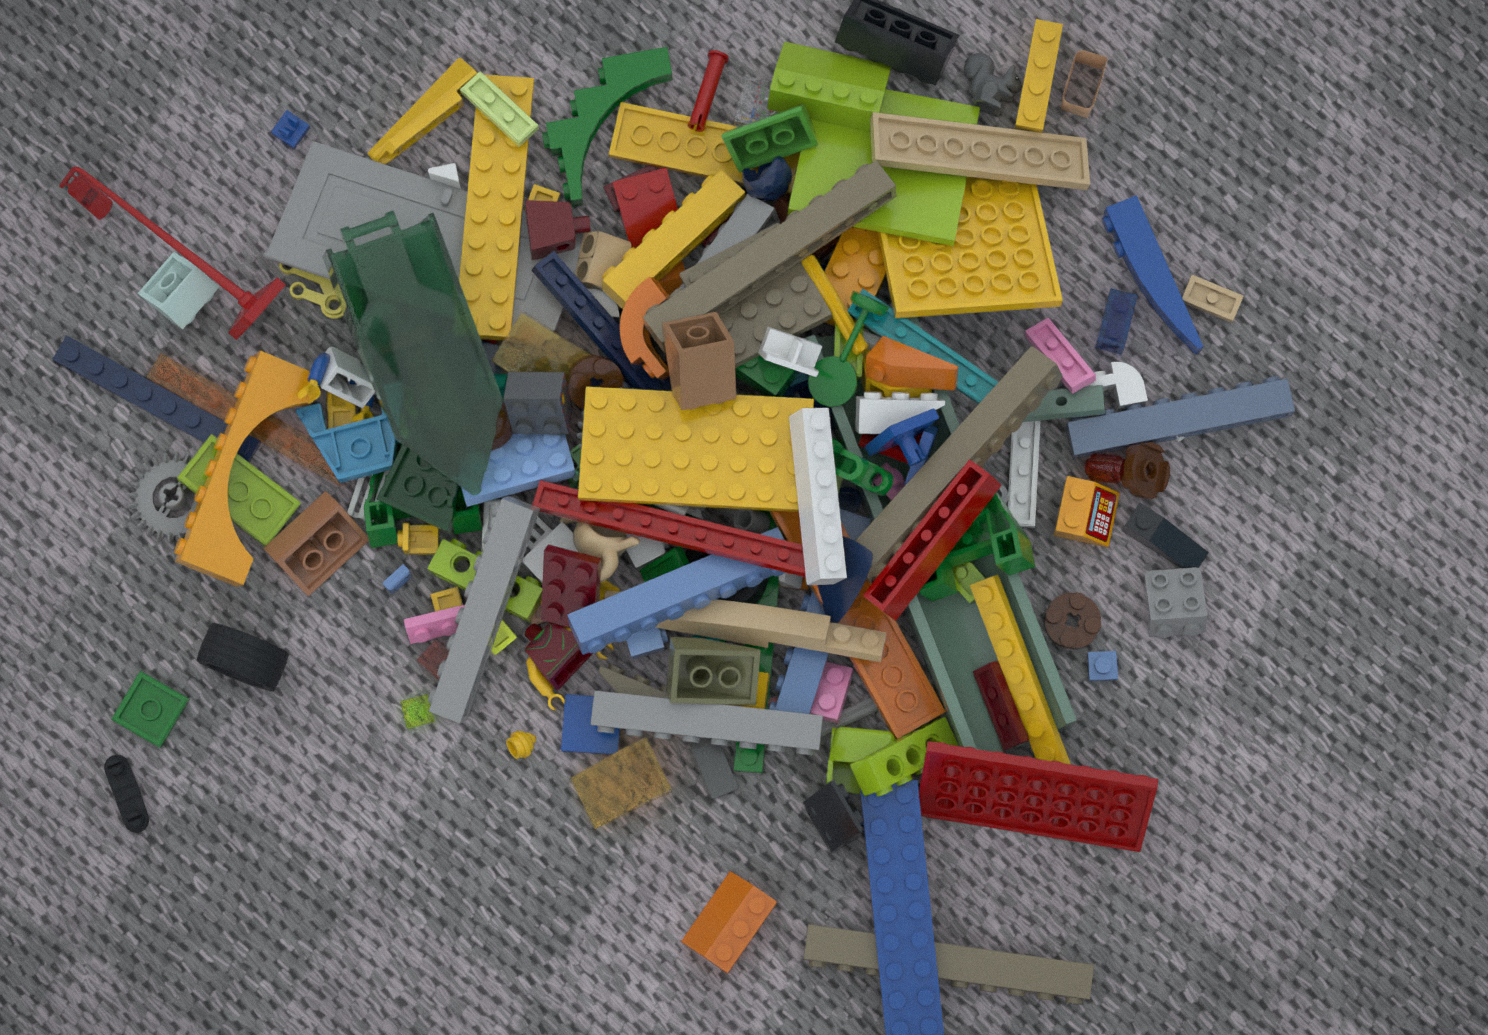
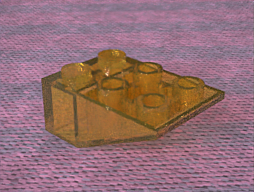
[491,312,591,381]
[570,738,672,829]

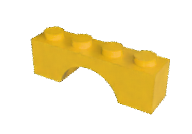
[1014,19,1063,133]

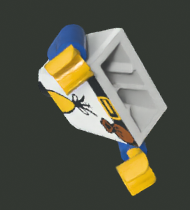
[298,347,379,423]

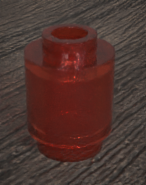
[1085,453,1125,484]

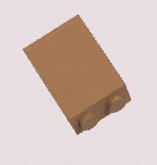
[662,312,736,410]

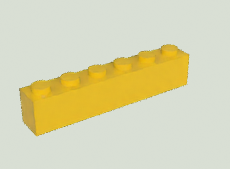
[602,170,745,309]

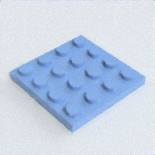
[460,402,577,507]

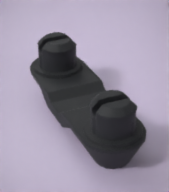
[104,754,149,833]

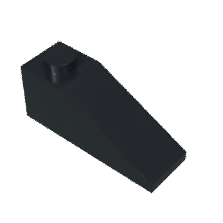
[1122,503,1209,568]

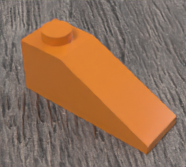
[865,336,958,390]

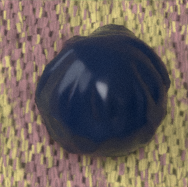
[741,156,792,201]

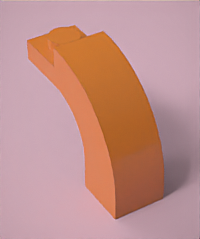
[620,276,670,380]

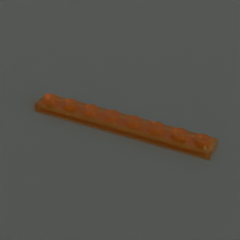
[146,353,342,487]

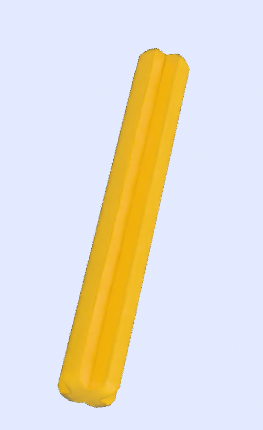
[801,255,868,355]

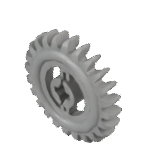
[127,452,198,544]

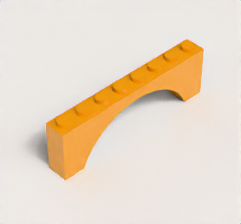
[174,351,319,587]

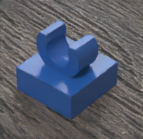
[271,110,310,149]

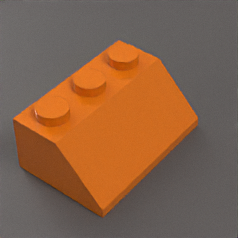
[681,871,777,975]

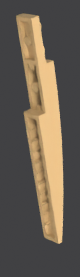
[604,591,887,662]

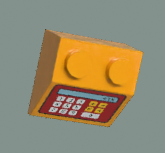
[1053,476,1120,548]

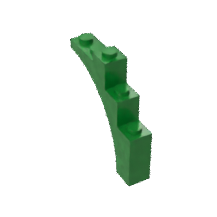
[542,47,673,207]

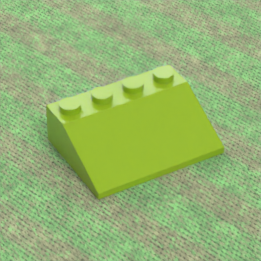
[767,41,891,132]

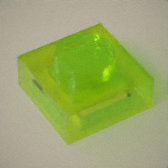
[400,694,435,729]

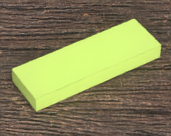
[460,71,539,147]

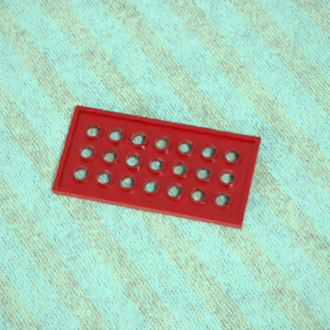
[919,741,1158,852]

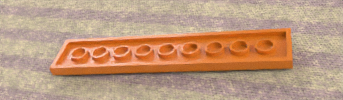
[769,511,946,739]

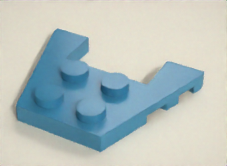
[296,382,404,483]

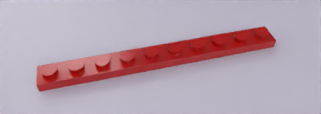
[532,480,806,577]

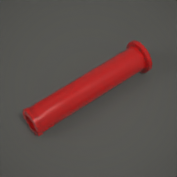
[687,50,729,132]

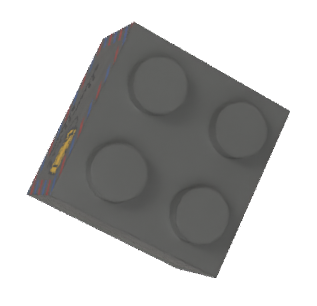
[504,372,573,435]

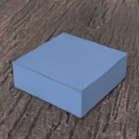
[382,564,412,594]

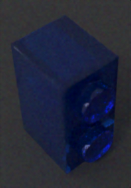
[1094,288,1138,355]

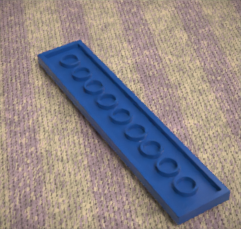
[860,780,944,1035]

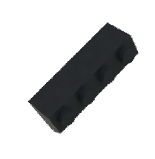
[834,0,960,86]

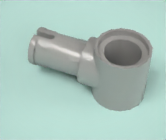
[716,508,770,534]

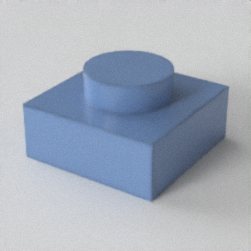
[1087,651,1118,681]

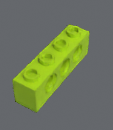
[427,538,542,623]
[850,717,959,797]

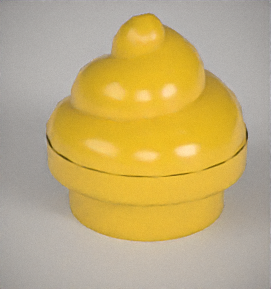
[506,730,536,759]

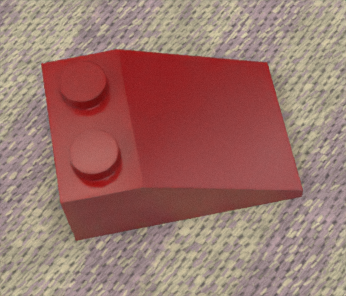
[613,168,678,249]

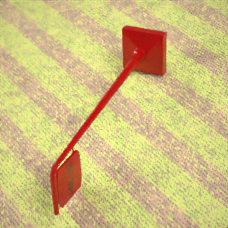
[59,166,286,340]

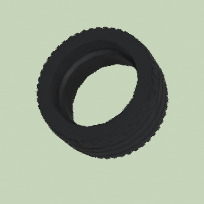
[197,623,289,691]

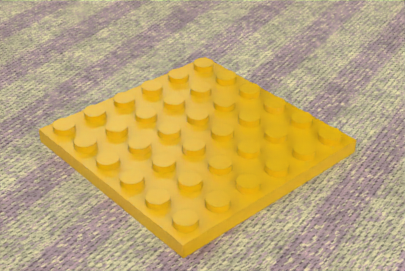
[878,176,1063,318]

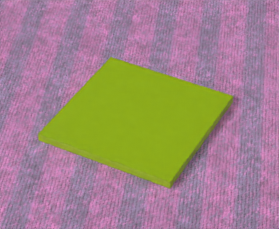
[787,89,980,246]

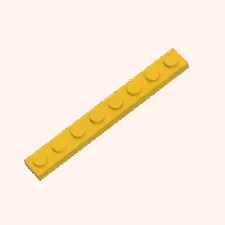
[970,574,1071,786]

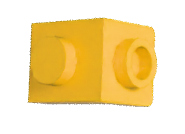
[398,523,439,555]

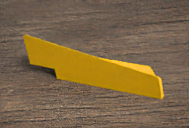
[367,58,477,165]

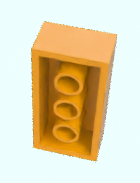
[824,227,886,326]

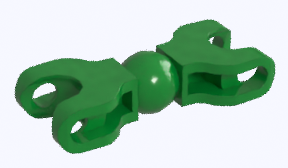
[832,439,894,496]

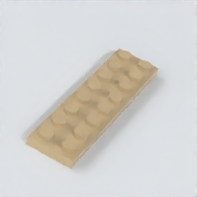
[870,112,1090,190]

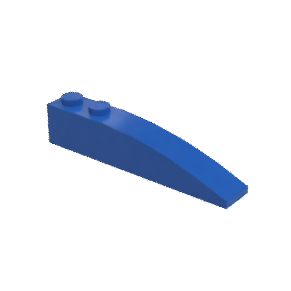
[1102,195,1203,354]

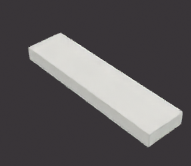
[1007,421,1040,528]

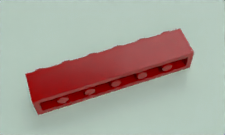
[863,459,1002,621]

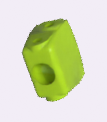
[826,727,897,794]

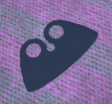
[817,536,873,623]

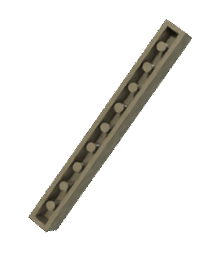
[643,160,897,353]
[844,346,1063,584]
[803,924,1094,1005]

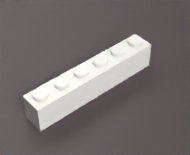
[789,408,847,585]

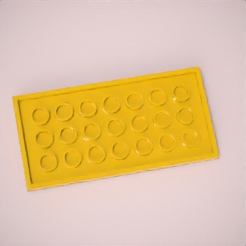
[578,387,814,512]

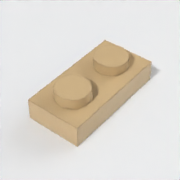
[1182,275,1243,323]

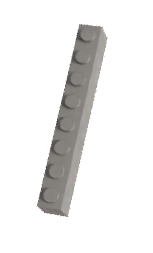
[428,496,540,723]
[591,691,824,756]

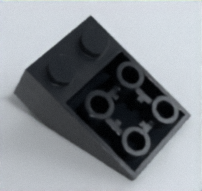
[803,780,865,854]

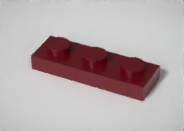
[972,660,1029,751]

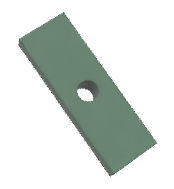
[1023,385,1105,422]

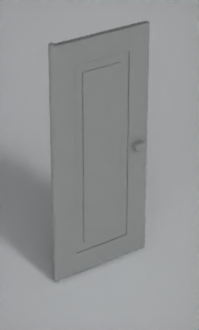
[263,141,584,351]

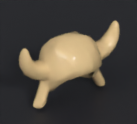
[560,517,640,582]

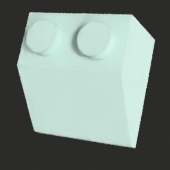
[137,252,219,329]

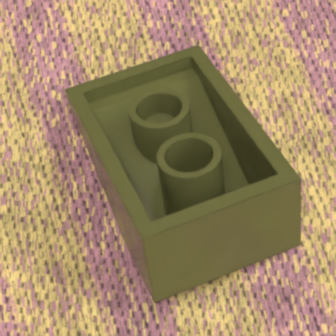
[666,637,761,705]

